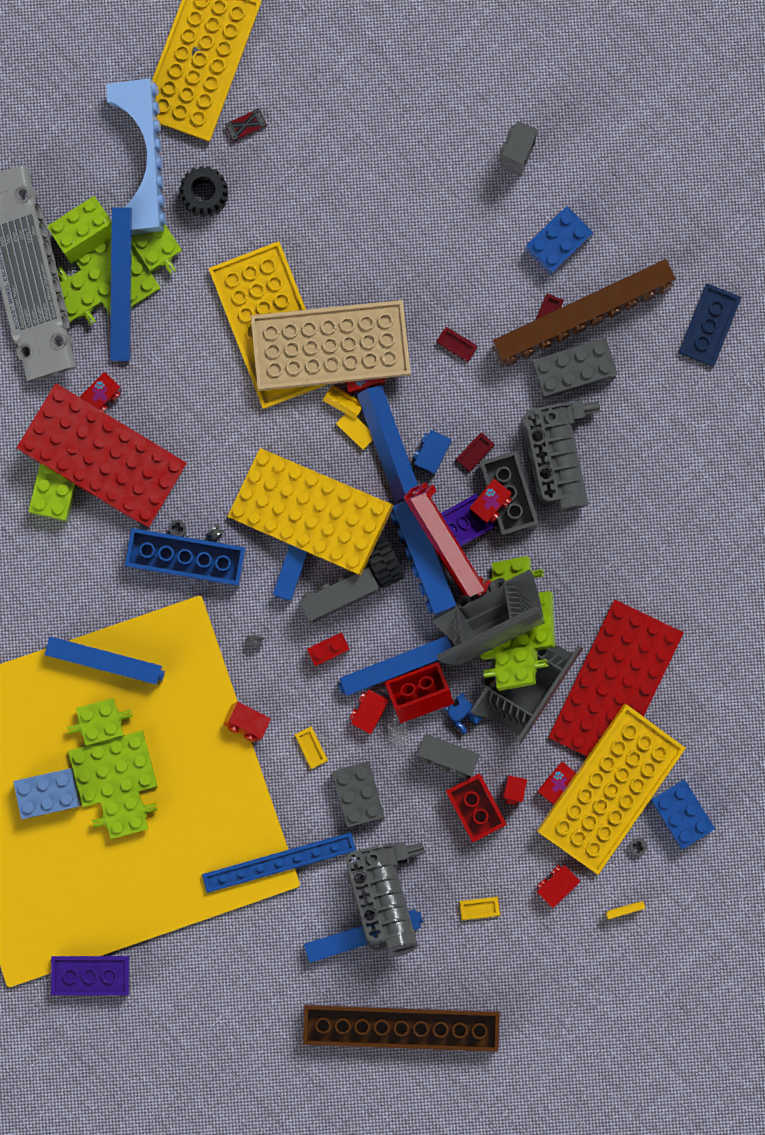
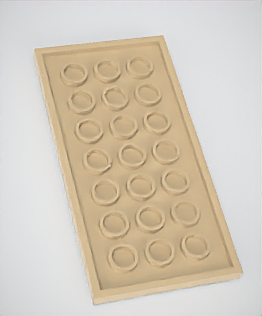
[251,300,411,391]

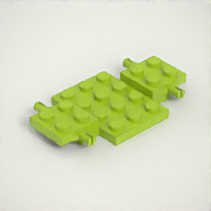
[57,225,182,326]
[480,556,555,691]
[67,698,158,839]

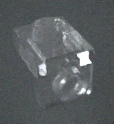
[387,714,408,746]

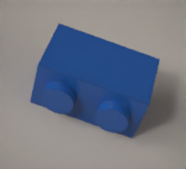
[412,430,452,476]

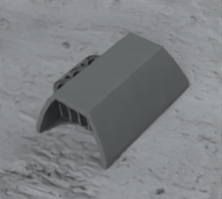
[432,569,544,665]
[470,644,583,743]

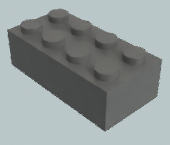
[532,338,617,400]
[479,451,539,537]
[299,568,379,624]

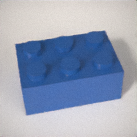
[525,206,594,276]
[650,779,715,849]

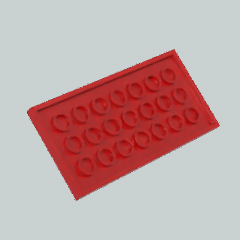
[16,383,187,528]
[548,599,684,757]

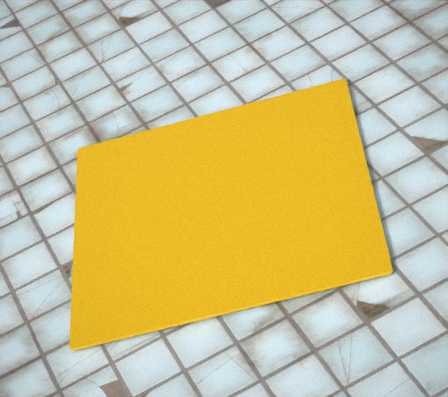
[0,596,300,987]

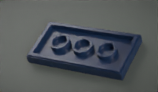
[678,283,742,368]

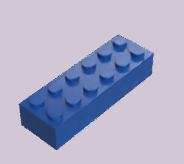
[390,501,456,617]
[125,528,246,587]

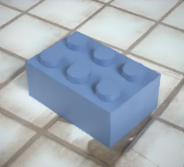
[13,768,81,819]

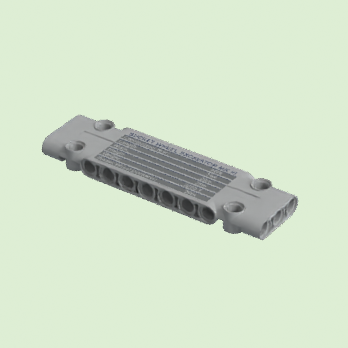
[0,165,77,382]

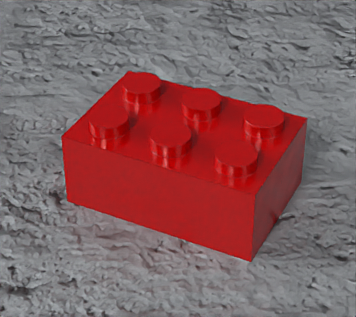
[385,662,455,724]
[445,773,507,843]

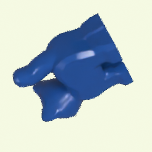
[444,693,482,735]

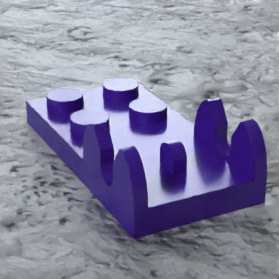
[440,494,497,547]
[51,955,130,995]

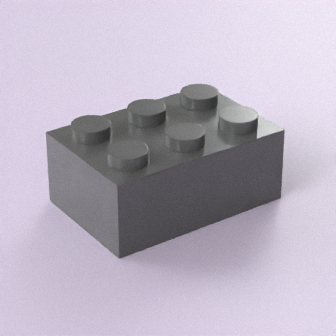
[498,121,538,176]
[417,734,480,779]
[332,761,385,828]

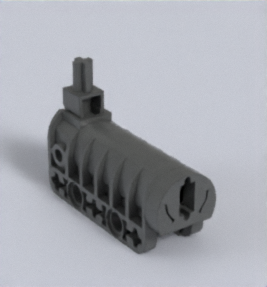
[521,400,601,513]
[346,842,425,958]

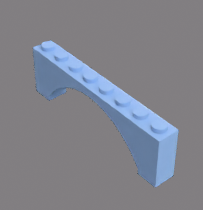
[106,78,166,235]

